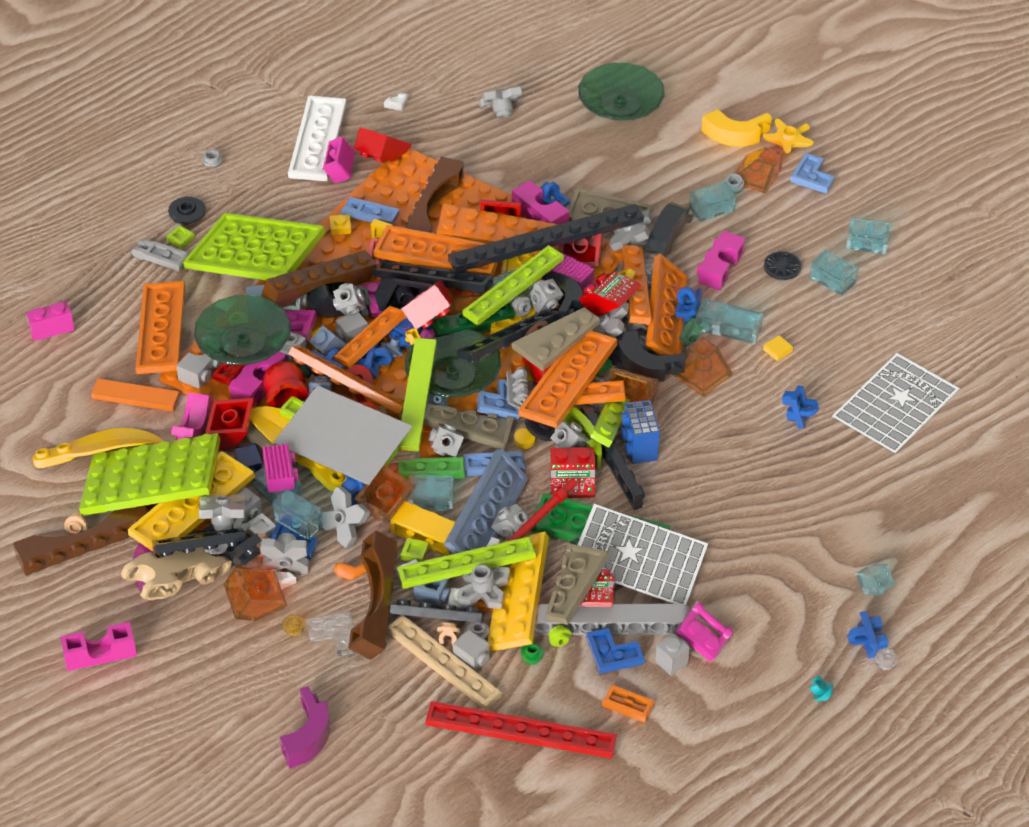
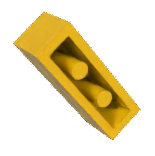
[390,501,456,556]

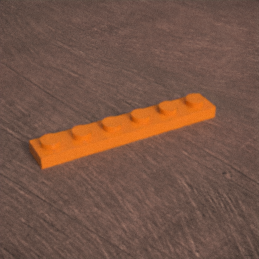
[621,245,651,325]
[289,345,404,415]

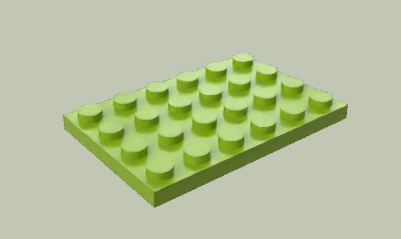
[183,213,326,280]
[79,433,220,516]

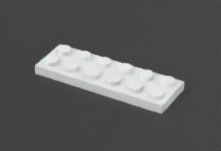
[288,96,346,181]

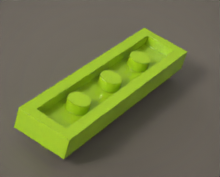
[590,397,630,448]

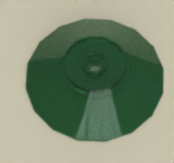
[578,63,665,120]
[194,295,291,365]
[404,329,501,398]

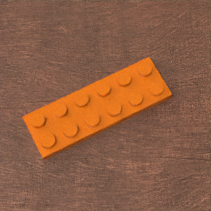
[437,204,559,255]
[373,225,499,276]
[646,253,687,356]
[135,281,186,374]
[518,331,617,428]

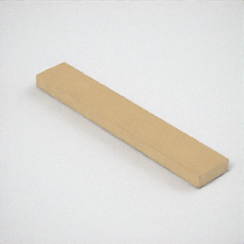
[387,615,502,711]

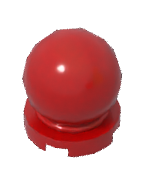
[263,361,309,409]

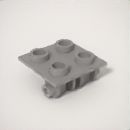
[506,367,536,409]

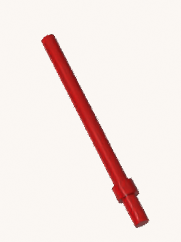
[506,478,578,542]

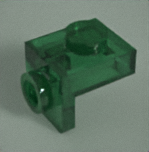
[678,317,706,352]

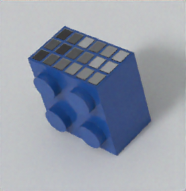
[620,400,660,464]

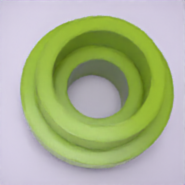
[549,625,571,646]

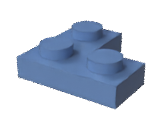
[790,153,835,194]
[477,379,520,420]

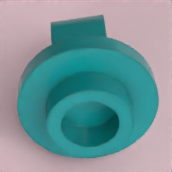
[809,675,834,701]

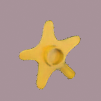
[763,119,814,154]

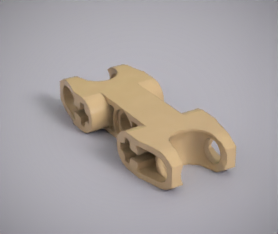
[121,547,232,600]

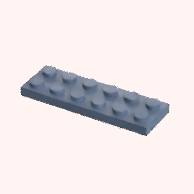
[444,448,529,554]

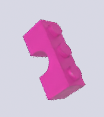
[511,180,569,224]
[696,231,746,291]
[229,345,287,408]
[60,621,137,671]

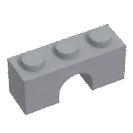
[177,326,235,389]

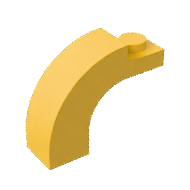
[701,109,772,147]

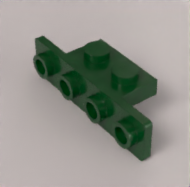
[430,303,515,341]

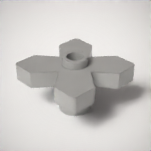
[479,86,523,118]
[609,210,652,251]
[592,302,629,338]
[318,487,370,548]
[199,495,246,531]
[260,533,309,574]
[457,565,511,609]

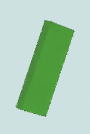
[398,457,465,480]

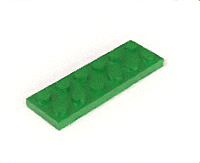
[530,493,670,543]

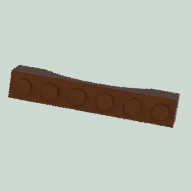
[406,156,464,233]
[261,250,377,311]
[13,505,148,576]
[348,530,398,660]

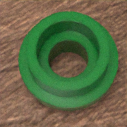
[520,643,544,665]

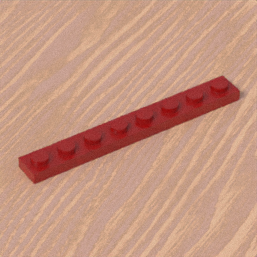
[425,701,617,759]

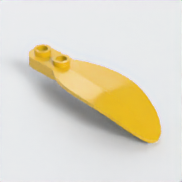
[250,406,346,492]
[32,428,163,468]

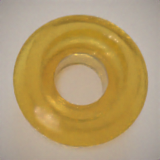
[282,614,305,636]

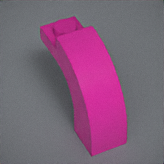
[171,393,214,440]

